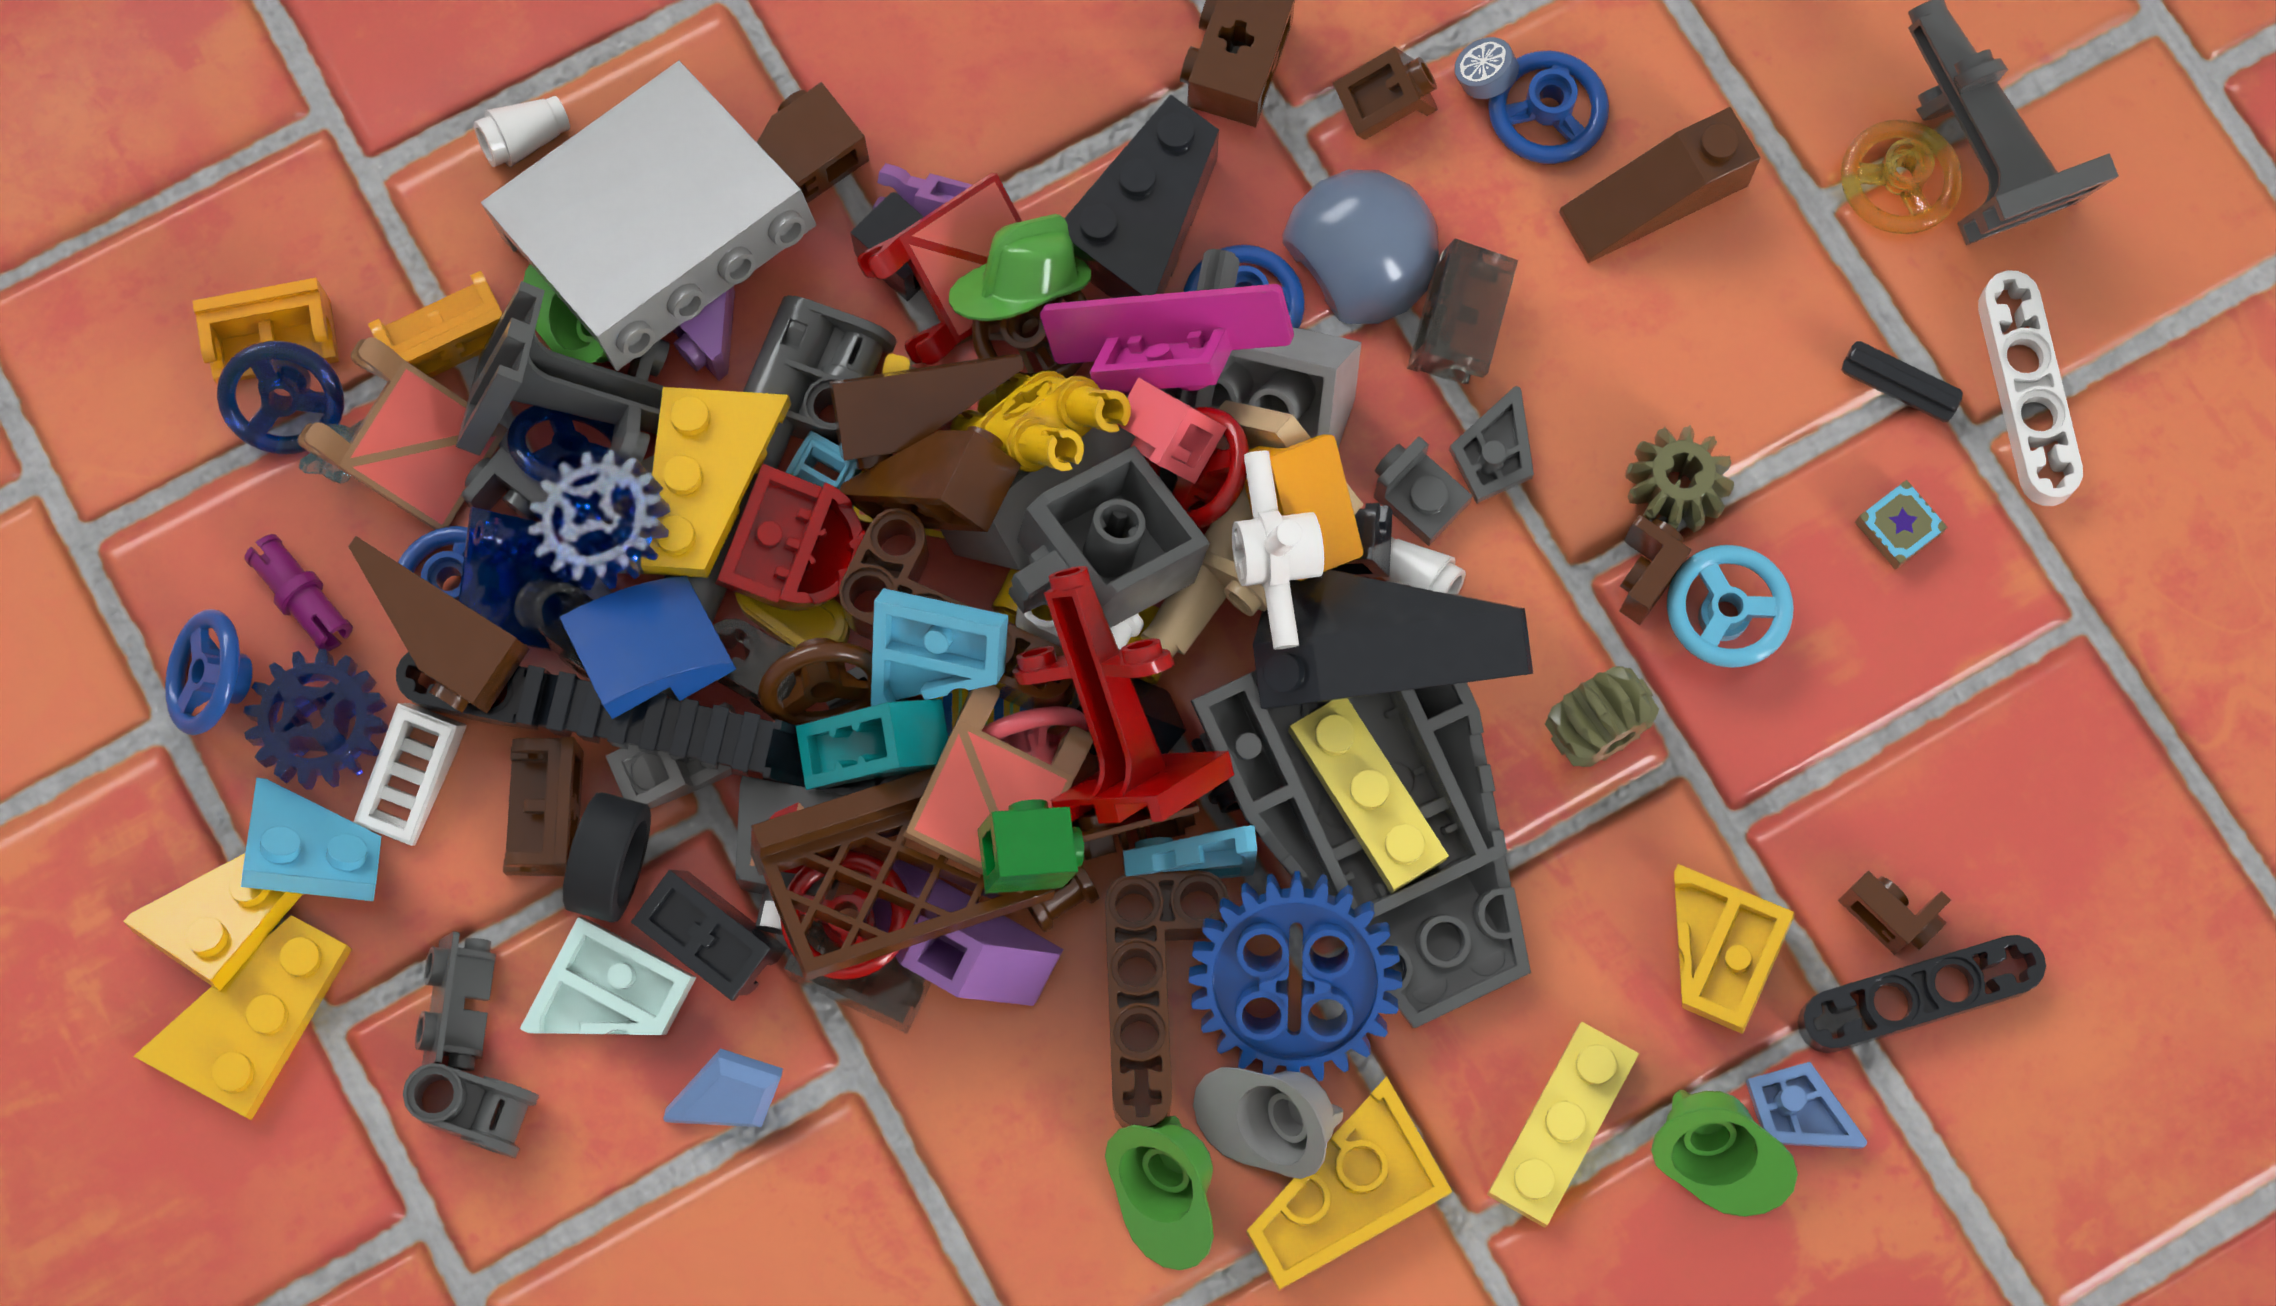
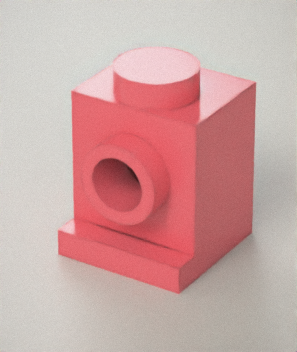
[1117,378,1227,484]

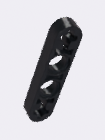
[1798,935,2046,1053]

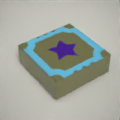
[1855,480,1947,570]

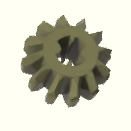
[1625,425,1734,532]
[1545,666,1659,767]

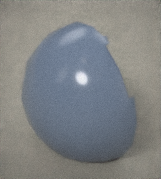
[1282,169,1439,324]

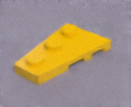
[641,387,791,578]
[133,915,352,1120]
[1246,1076,1452,1291]

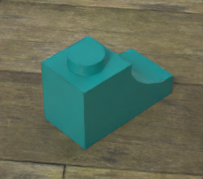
[796,699,948,790]

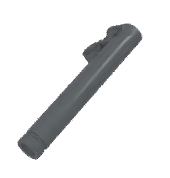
[660,295,897,701]

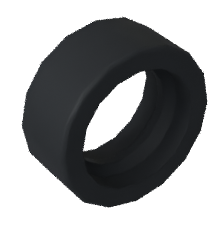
[563,792,651,922]

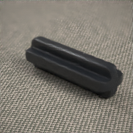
[1841,341,1963,422]

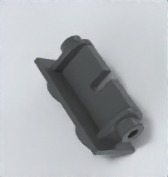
[415,932,496,1071]

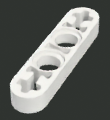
[1978,270,2083,506]

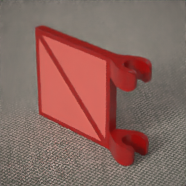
[857,173,1022,365]

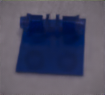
[459,507,598,655]

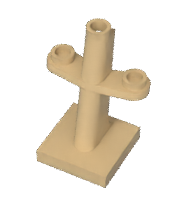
[1140,400,1364,657]

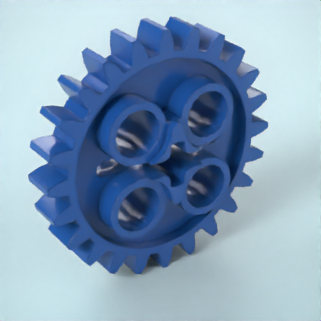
[1188,871,1402,1081]

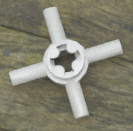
[1232,450,1324,650]

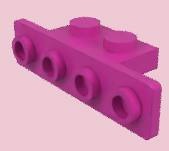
[1040,284,1294,395]

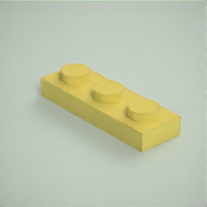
[1288,699,1449,894]
[1487,1021,1639,1228]

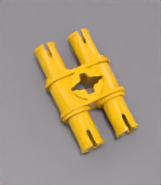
[951,371,1131,472]

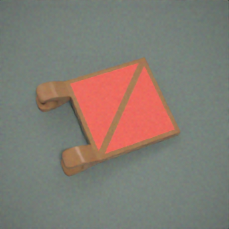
[297,337,508,530]
[903,685,1093,893]

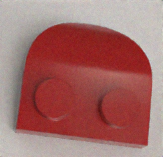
[715,464,865,611]

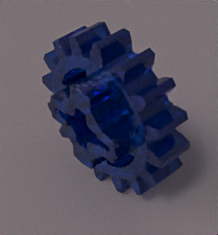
[528,450,671,590]
[243,649,388,790]

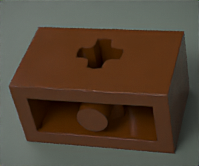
[1180,0,1295,127]

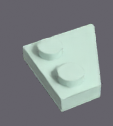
[520,917,696,1035]

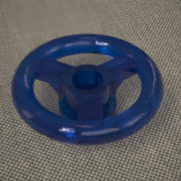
[217,341,344,454]
[507,406,629,493]

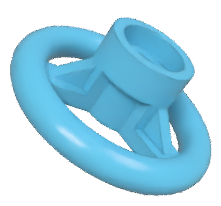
[1667,545,1794,668]

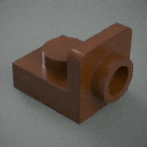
[1333,47,1438,140]
[1619,515,1692,625]
[1838,871,1951,955]

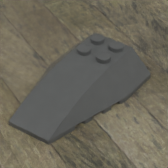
[1191,670,1531,1028]

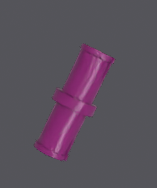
[244,534,353,652]

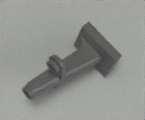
[1908,0,2119,245]
[456,281,670,471]

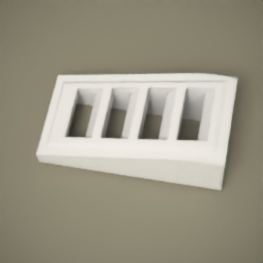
[353,703,467,846]

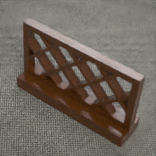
[750,767,1055,981]

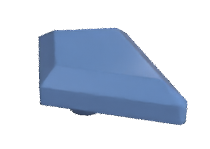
[663,1048,783,1127]
[1746,1062,1867,1149]

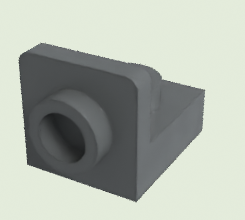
[1374,436,1473,546]
[461,447,570,527]

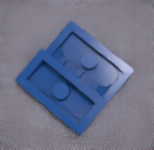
[559,576,736,719]

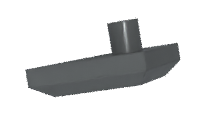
[1449,386,1534,504]

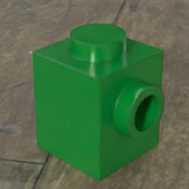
[977,799,1084,894]

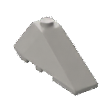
[1211,328,1362,448]

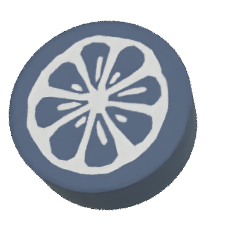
[1455,37,1519,99]

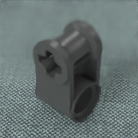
[403,1063,539,1158]

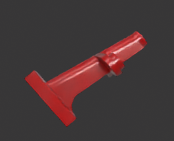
[1012,566,1234,824]

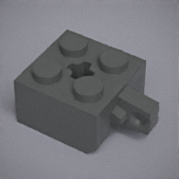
[1008,445,1210,628]

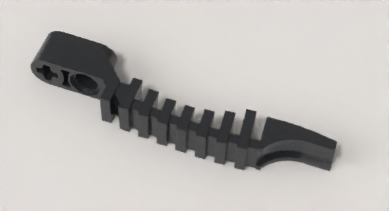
[396,652,876,795]

